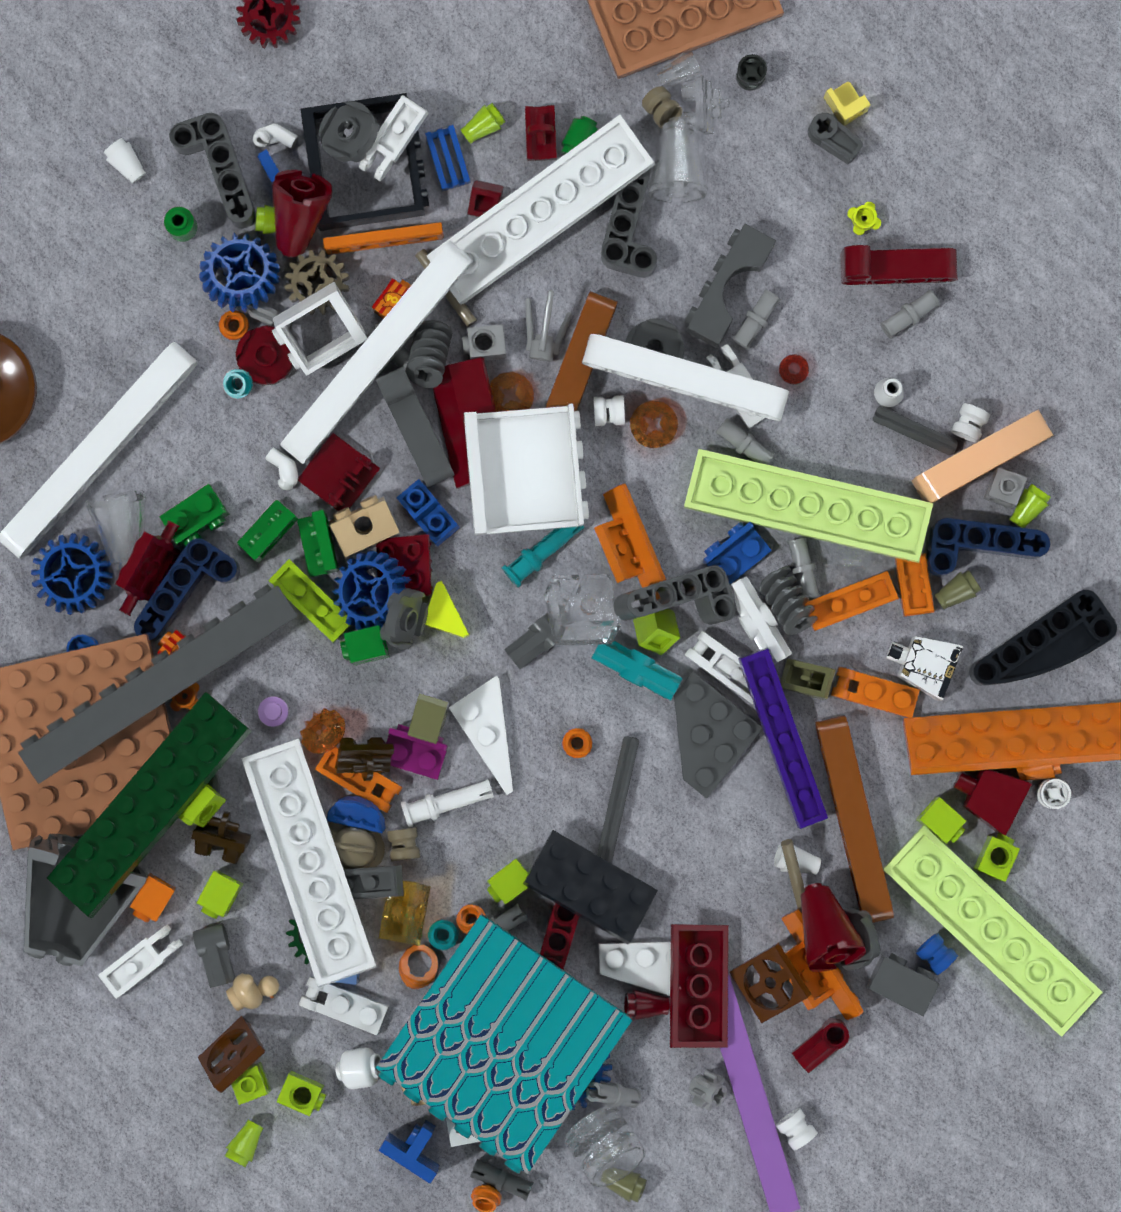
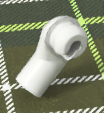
[253,123,299,149]
[265,447,298,491]

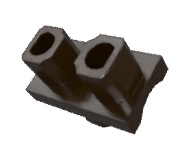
[335,737,394,781]
[191,811,252,864]

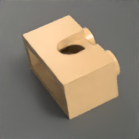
[329,495,400,557]

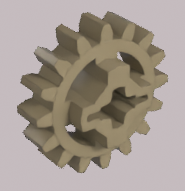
[285,250,350,315]

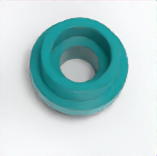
[223,369,253,399]
[428,920,458,950]

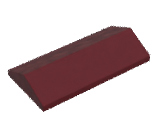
[433,357,496,489]
[670,924,729,1048]

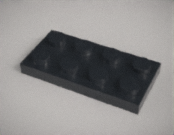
[523,830,658,944]

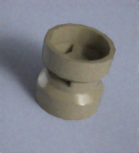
[642,86,683,128]
[387,827,421,862]

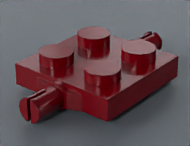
[115,520,180,616]

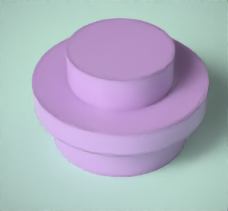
[258,697,288,727]

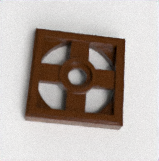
[729,943,811,1023]
[198,1016,266,1093]

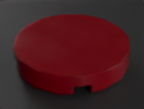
[235,325,294,386]

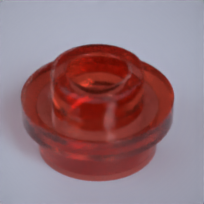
[779,354,809,385]

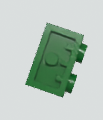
[159,484,230,547]
[237,500,298,563]
[297,510,339,577]

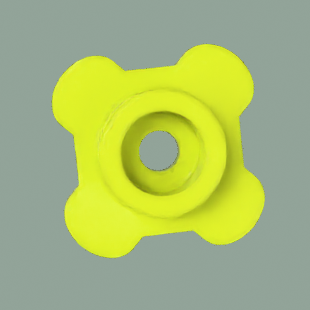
[847,202,881,236]

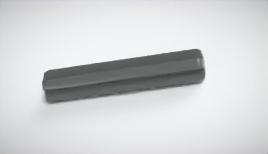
[873,406,958,455]

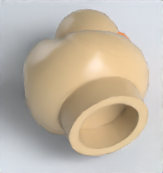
[226,973,279,1011]

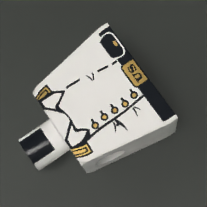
[886,636,963,701]

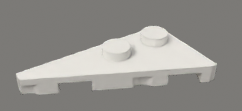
[449,676,513,795]

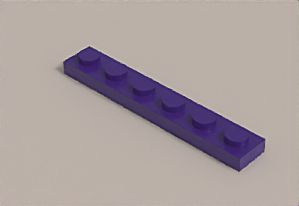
[738,648,828,829]

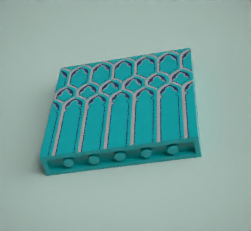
[376,914,632,1174]

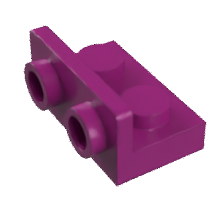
[386,724,448,780]

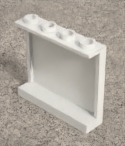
[464,404,589,536]

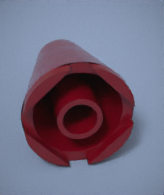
[272,170,332,257]
[800,883,866,972]

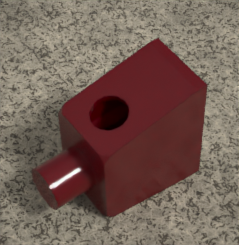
[953,770,1032,836]

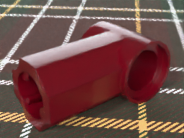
[791,1018,849,1074]

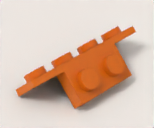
[594,483,666,600]
[780,910,864,1020]

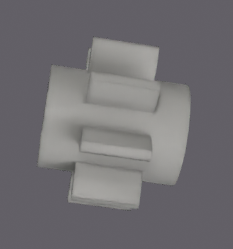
[689,1070,727,1111]

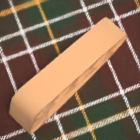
[912,409,1053,503]

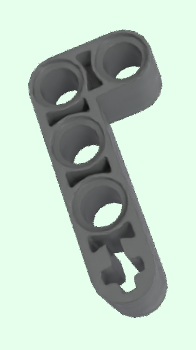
[169,113,256,229]
[601,168,657,278]
[375,366,455,488]
[613,565,736,625]

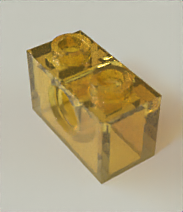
[378,880,431,946]

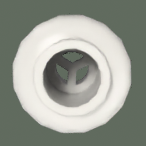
[336,1048,381,1089]

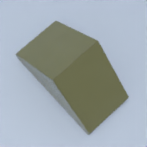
[780,659,835,700]
[407,693,448,744]

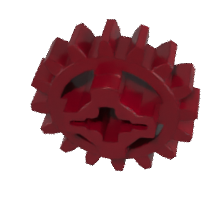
[236,0,301,49]

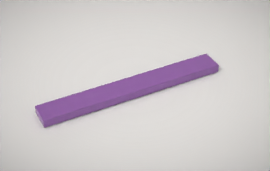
[720,974,801,1212]

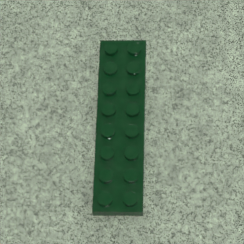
[47,692,252,918]

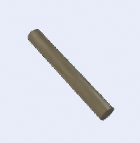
[415,249,477,327]
[781,839,805,913]

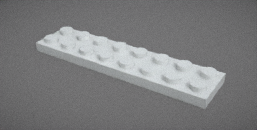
[426,115,656,305]
[241,739,377,988]

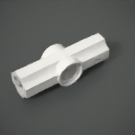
[730,576,792,664]

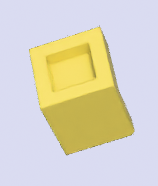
[824,82,871,126]

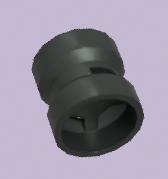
[736,54,767,91]

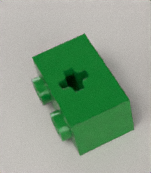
[340,625,390,666]

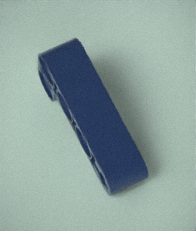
[927,518,1051,577]
[134,539,240,641]

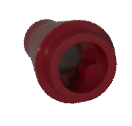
[624,990,670,1021]

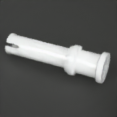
[401,779,494,828]

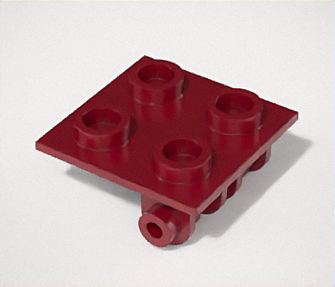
[298,433,381,511]
[376,534,433,596]

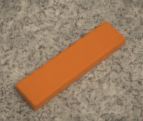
[323,222,444,255]

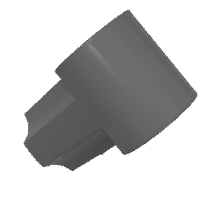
[504,612,568,670]
[193,923,235,988]

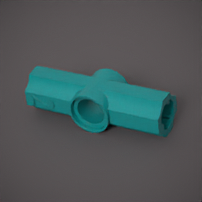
[591,635,683,701]

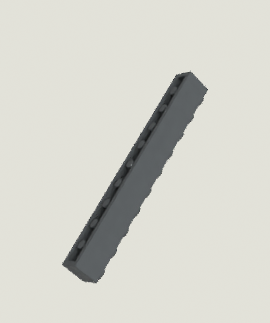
[18,584,297,784]

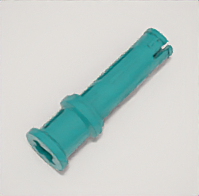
[501,526,584,588]

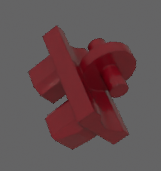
[525,105,557,161]

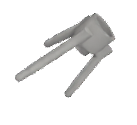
[525,290,572,362]

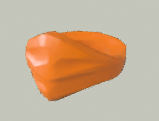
[399,944,439,989]

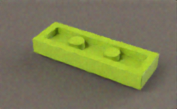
[268,559,351,643]

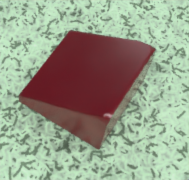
[467,180,504,217]

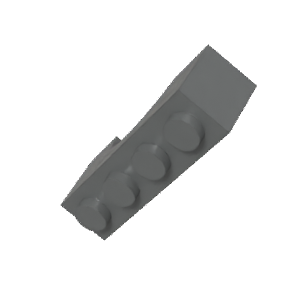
[684,224,776,349]

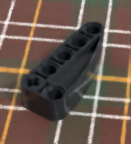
[969,590,1117,686]

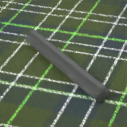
[597,736,639,863]

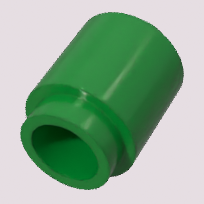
[561,116,599,155]
[164,207,198,242]

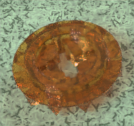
[490,371,534,412]
[630,401,678,449]
[300,708,346,754]

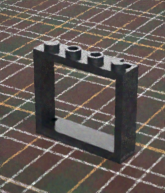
[300,93,430,231]

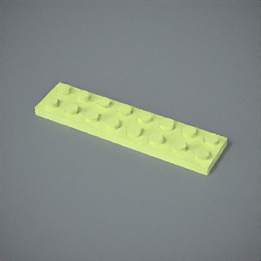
[684,449,933,563]
[883,825,1103,1037]

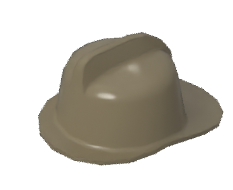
[328,822,385,869]

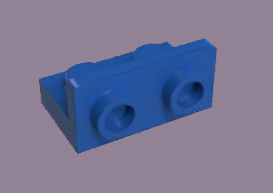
[703,522,772,584]

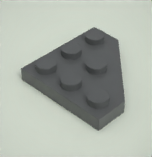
[674,672,763,799]

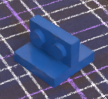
[378,1120,440,1184]

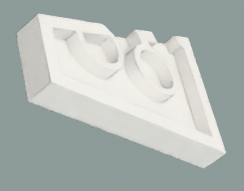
[599,941,671,996]

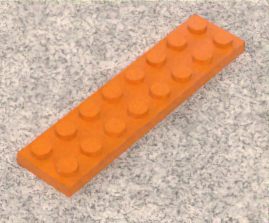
[903,702,1121,775]

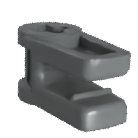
[808,113,863,164]

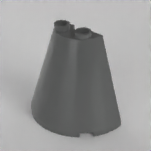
[24,834,147,966]

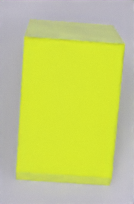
[425,581,470,639]

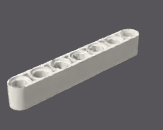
[582,334,789,421]

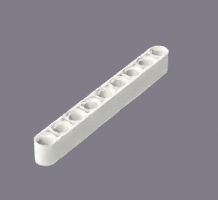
[280,241,473,464]
[0,342,198,559]

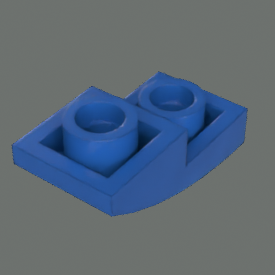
[396,479,460,547]

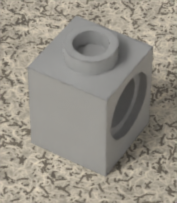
[462,324,507,361]
[983,467,1027,509]

